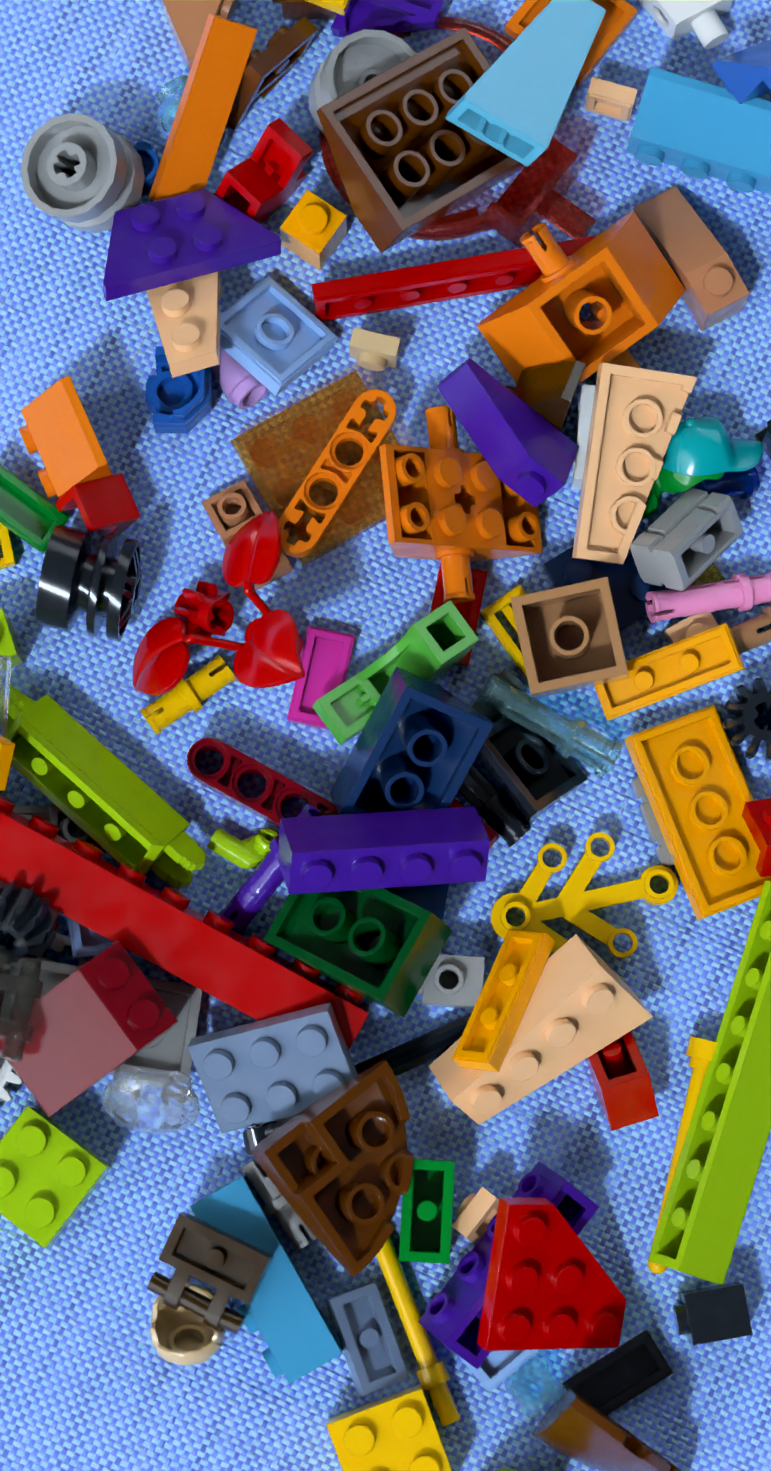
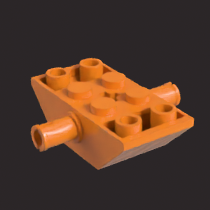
[476,211,685,384]
[379,406,543,604]

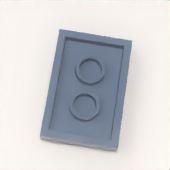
[188,1002,358,1133]

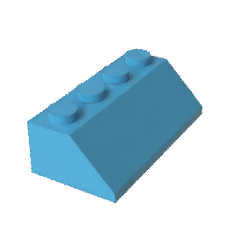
[626,66,771,195]

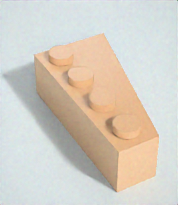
[429,934,653,1125]

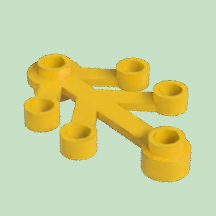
[490,832,678,959]

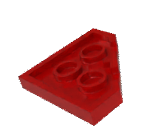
[477,1198,626,1351]

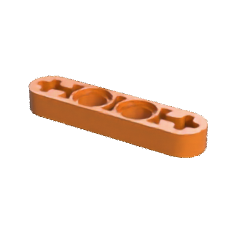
[279,389,396,558]

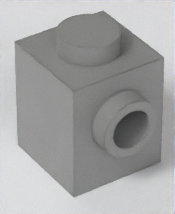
[418,954,485,1009]

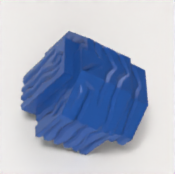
[145,346,212,434]

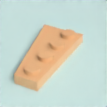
[572,363,697,564]

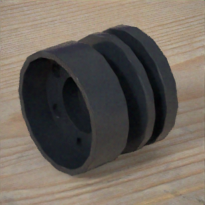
[36,525,142,642]

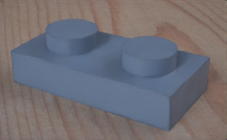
[325,1282,409,1396]

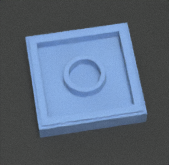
[220,276,339,396]

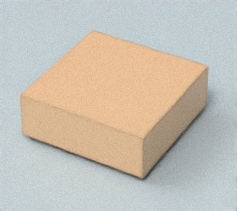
[584,77,638,122]

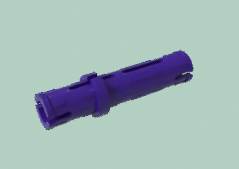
[219,805,325,934]

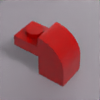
[214,118,314,224]

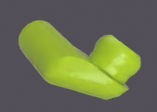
[207,827,279,869]

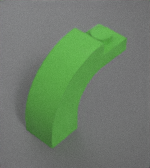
[312,600,480,746]

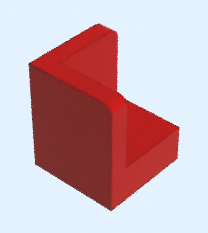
[55,473,141,538]

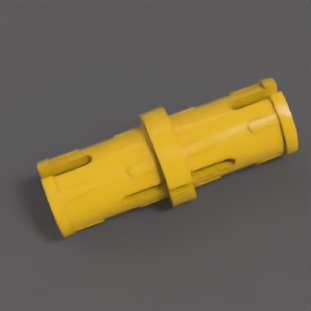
[139,654,237,736]

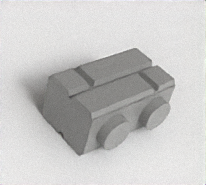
[630,488,743,592]

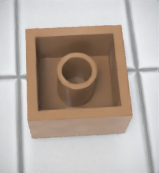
[510,577,629,699]

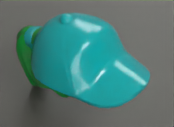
[642,416,763,519]

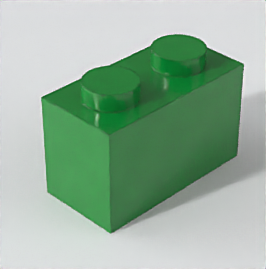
[398,1159,455,1264]

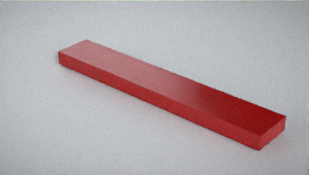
[311,236,596,322]

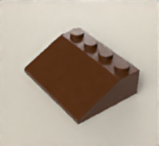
[317,27,525,253]

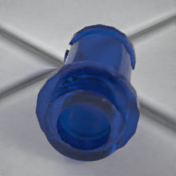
[695,467,760,499]

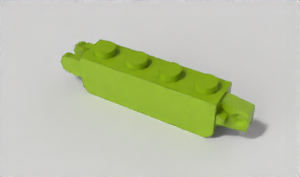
[0,683,207,890]

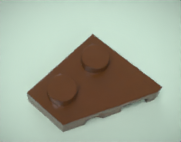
[227,17,318,131]

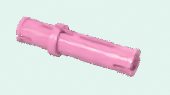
[645,572,771,623]

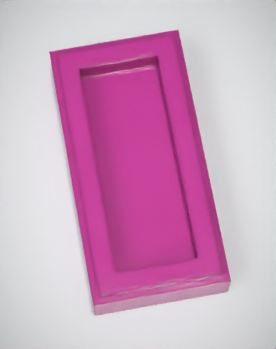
[287,626,355,730]

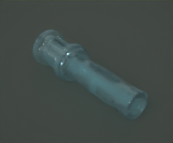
[478,674,623,778]

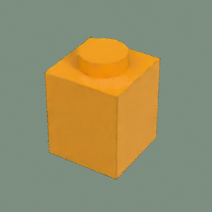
[280,190,347,271]

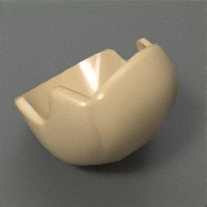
[150,1283,226,1366]

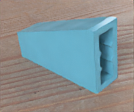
[445,0,606,167]

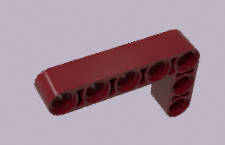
[187,738,390,891]

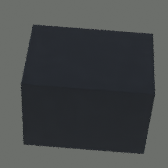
[476,702,588,823]

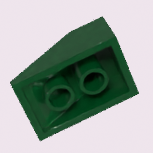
[263,888,452,1018]

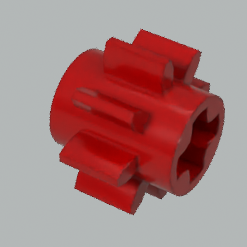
[174,581,234,637]

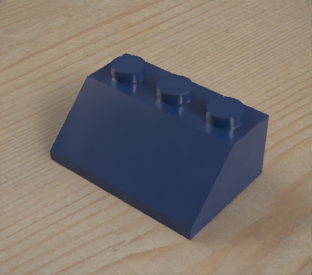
[330,666,494,815]

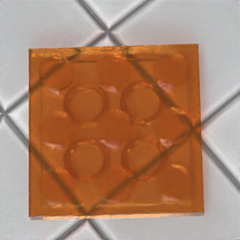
[230,370,400,567]

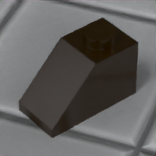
[506,360,585,432]

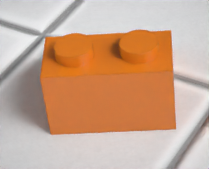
[18,376,112,499]

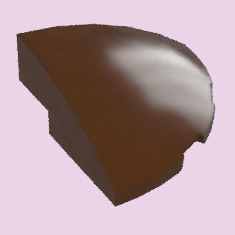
[250,1060,413,1277]
[531,1388,682,1471]

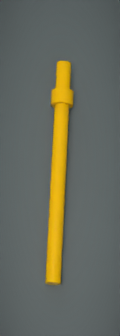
[376,1236,461,1427]

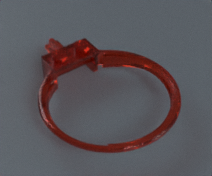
[319,17,596,248]

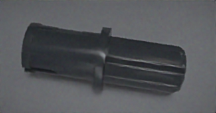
[458,764,532,848]

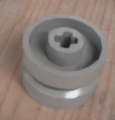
[308,29,417,135]
[20,113,145,233]

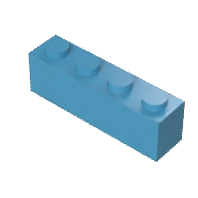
[190,1175,343,1384]

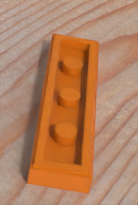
[149,13,258,201]

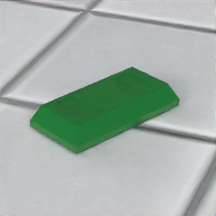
[0,465,70,554]

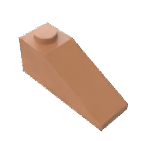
[633,186,750,332]

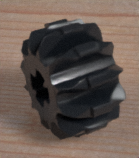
[722,678,771,761]
[0,880,59,963]

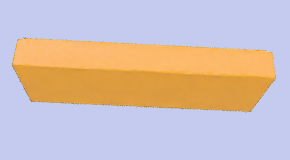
[594,623,746,721]
[452,929,555,1072]

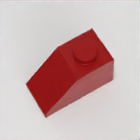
[586,1031,659,1131]

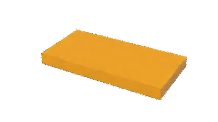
[624,705,771,921]

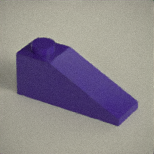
[437,358,579,507]

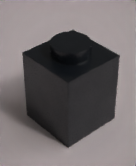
[673,1282,753,1345]

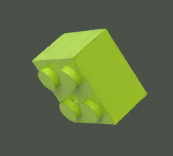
[0,1106,112,1248]

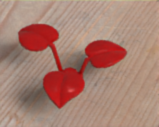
[132,510,306,696]

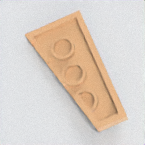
[146,271,221,378]

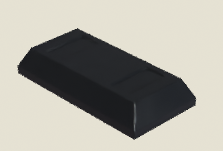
[562,1329,673,1416]

